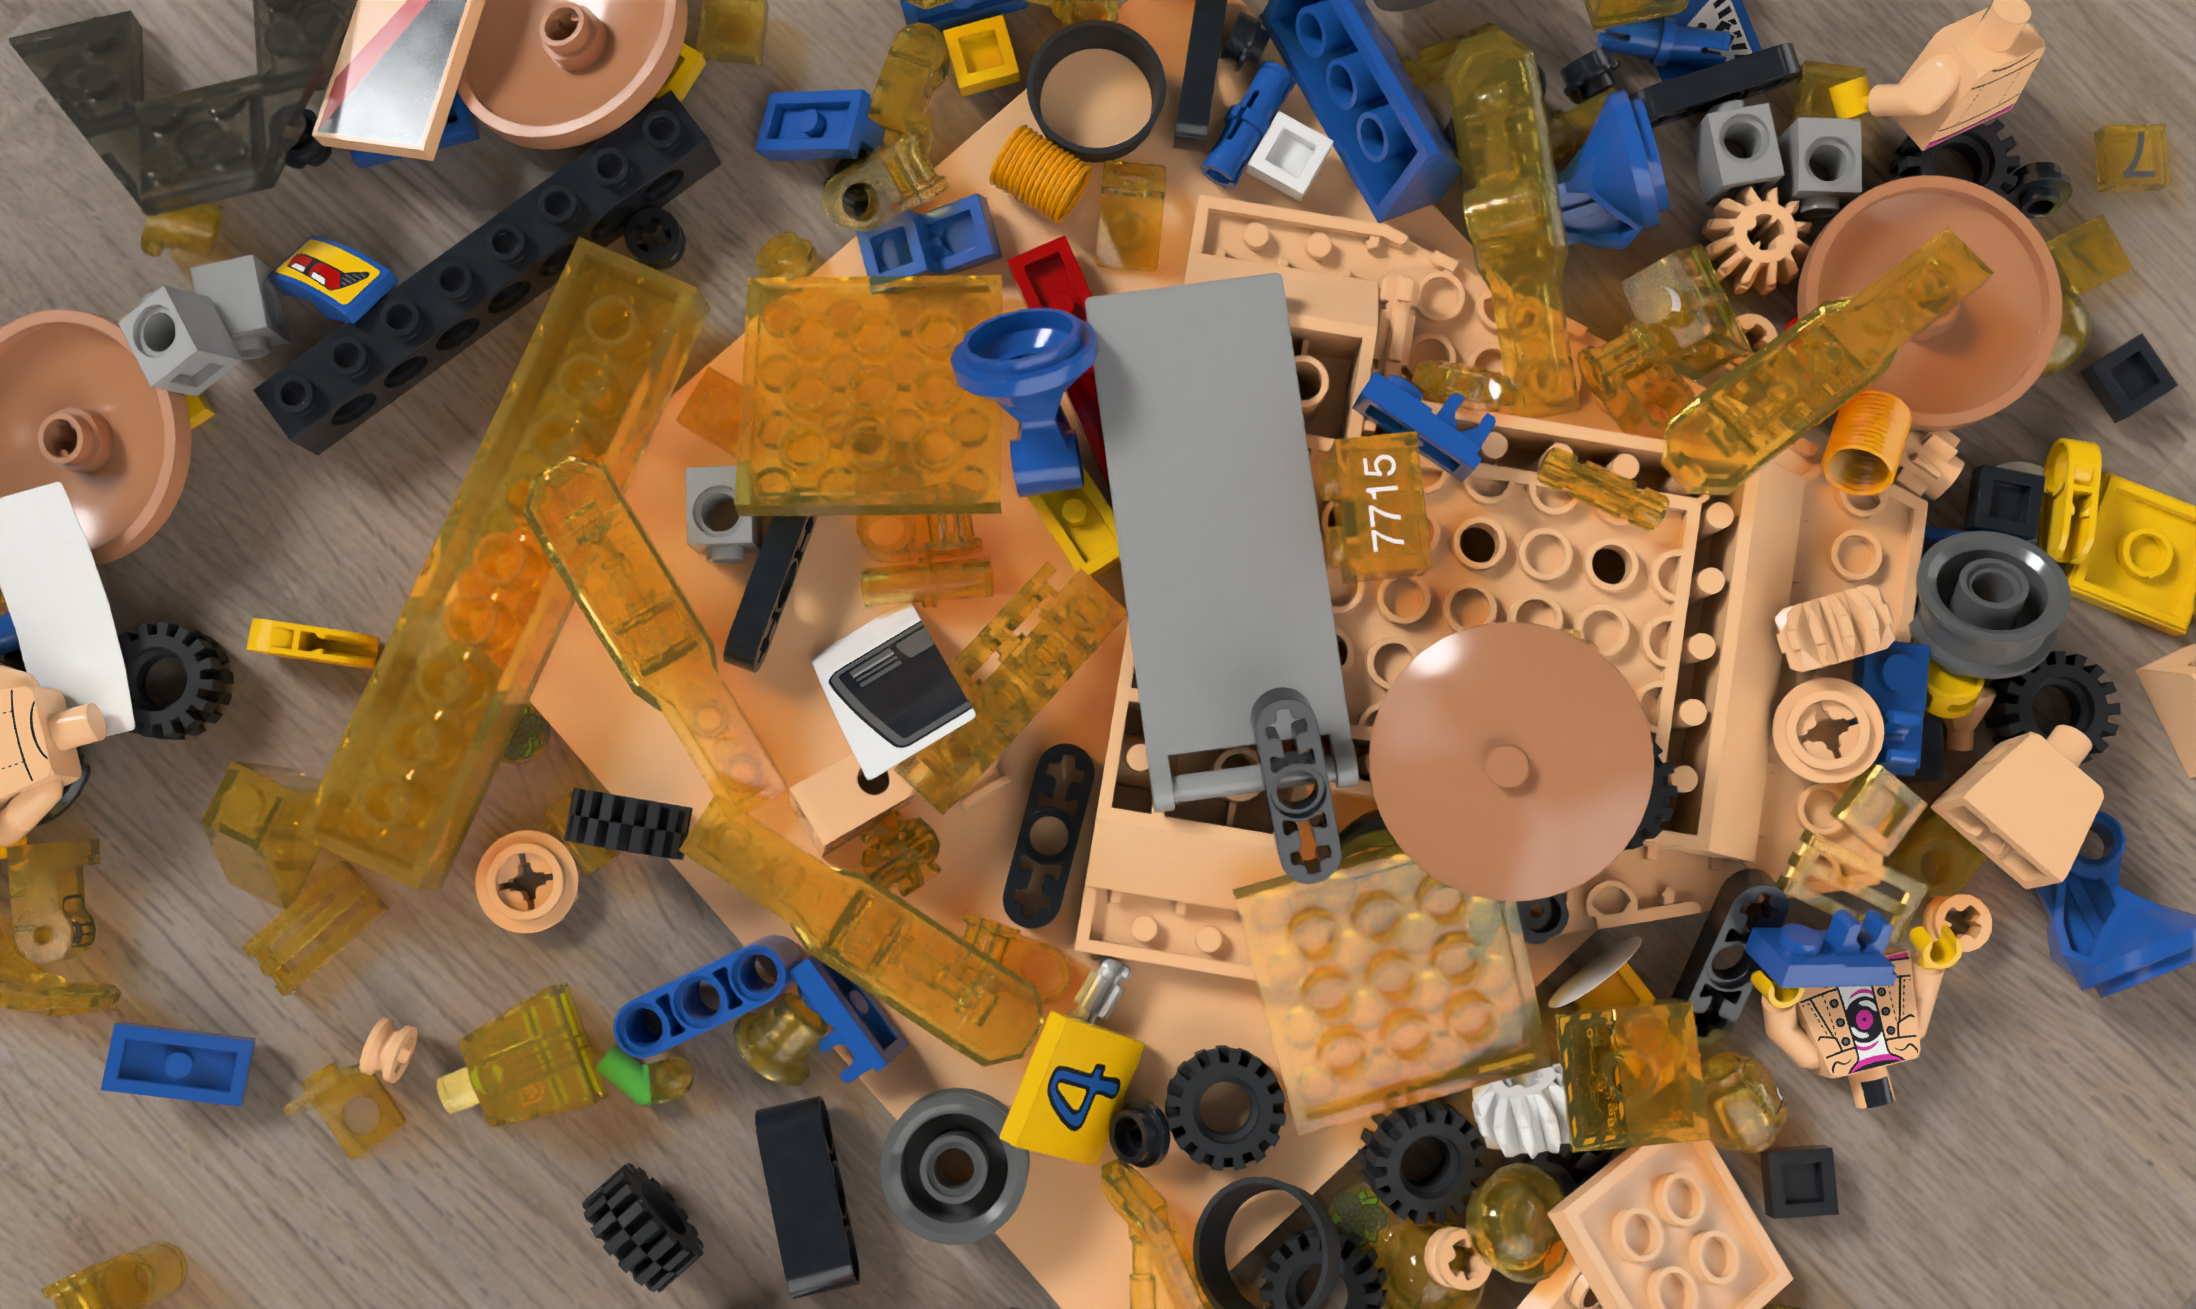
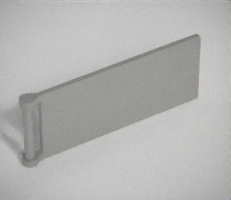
[1085,273,1359,813]

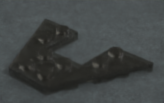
[9,0,357,217]

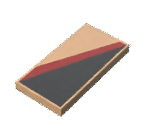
[312,0,486,161]

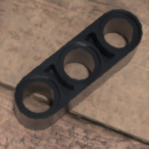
[755,1096,860,1299]

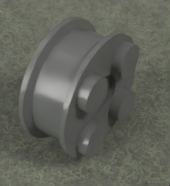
[1909,531,2071,679]
[880,1088,1030,1245]

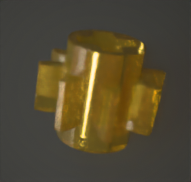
[860,810,941,897]

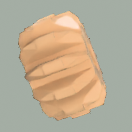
[1700,186,1812,296]
[1774,584,1896,672]

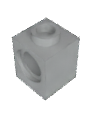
[1690,100,1785,205]
[1778,117,1862,219]
[190,254,291,360]
[118,285,243,396]
[686,465,762,564]

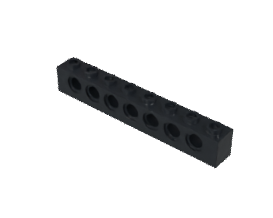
[253,90,721,455]

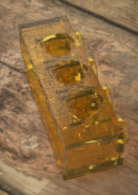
[894,561,1127,815]

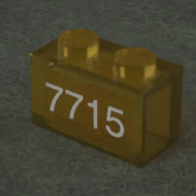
[1318,431,1433,584]

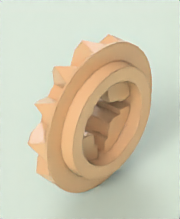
[1772,678,1884,783]
[475,830,581,933]

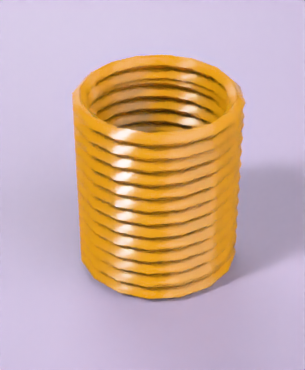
[989,125,1092,225]
[1821,390,1913,496]

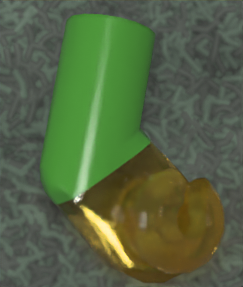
[595,1044,694,1106]

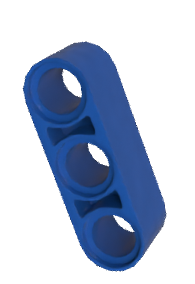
[613,934,803,1058]

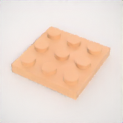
[1547,1107,1794,1309]

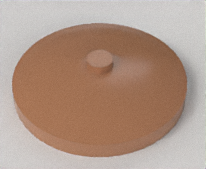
[457,0,688,150]
[1797,175,2062,432]
[0,309,192,565]
[1369,621,1654,901]

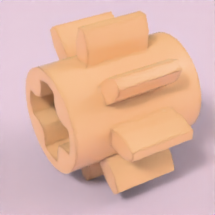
[1892,430,1965,500]

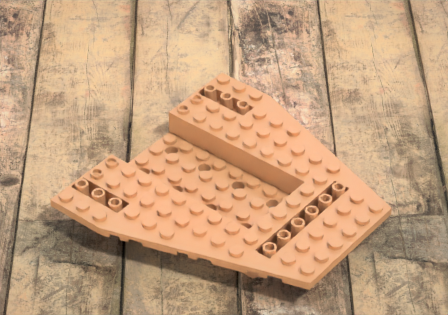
[1074,194,1928,983]

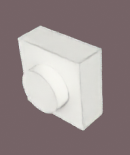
[1246,111,1334,202]

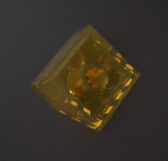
[1554,997,1710,1152]

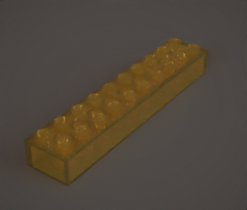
[296,237,711,890]

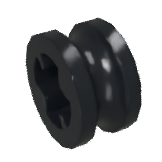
[624,207,686,270]

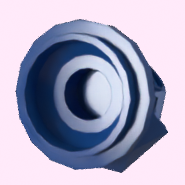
[1486,89,1670,253]
[950,308,1099,498]
[2034,811,2196,998]

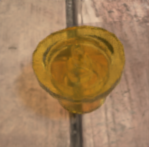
[141,170,225,258]
[733,993,828,1086]

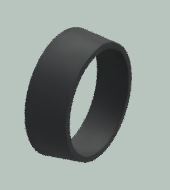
[1027,19,1166,163]
[1193,1177,1341,1309]

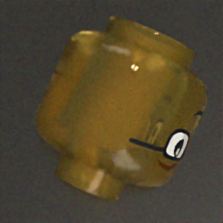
[1687,1052,1788,1154]

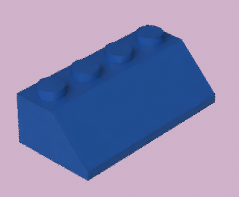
[1262,0,1464,223]

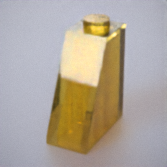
[200,761,349,911]

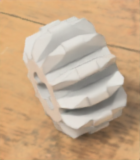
[1472,1056,1572,1159]

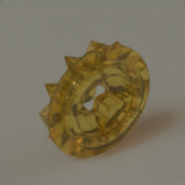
[1412,360,1518,412]

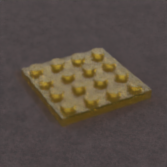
[734,275,1003,517]
[1232,844,1552,1136]

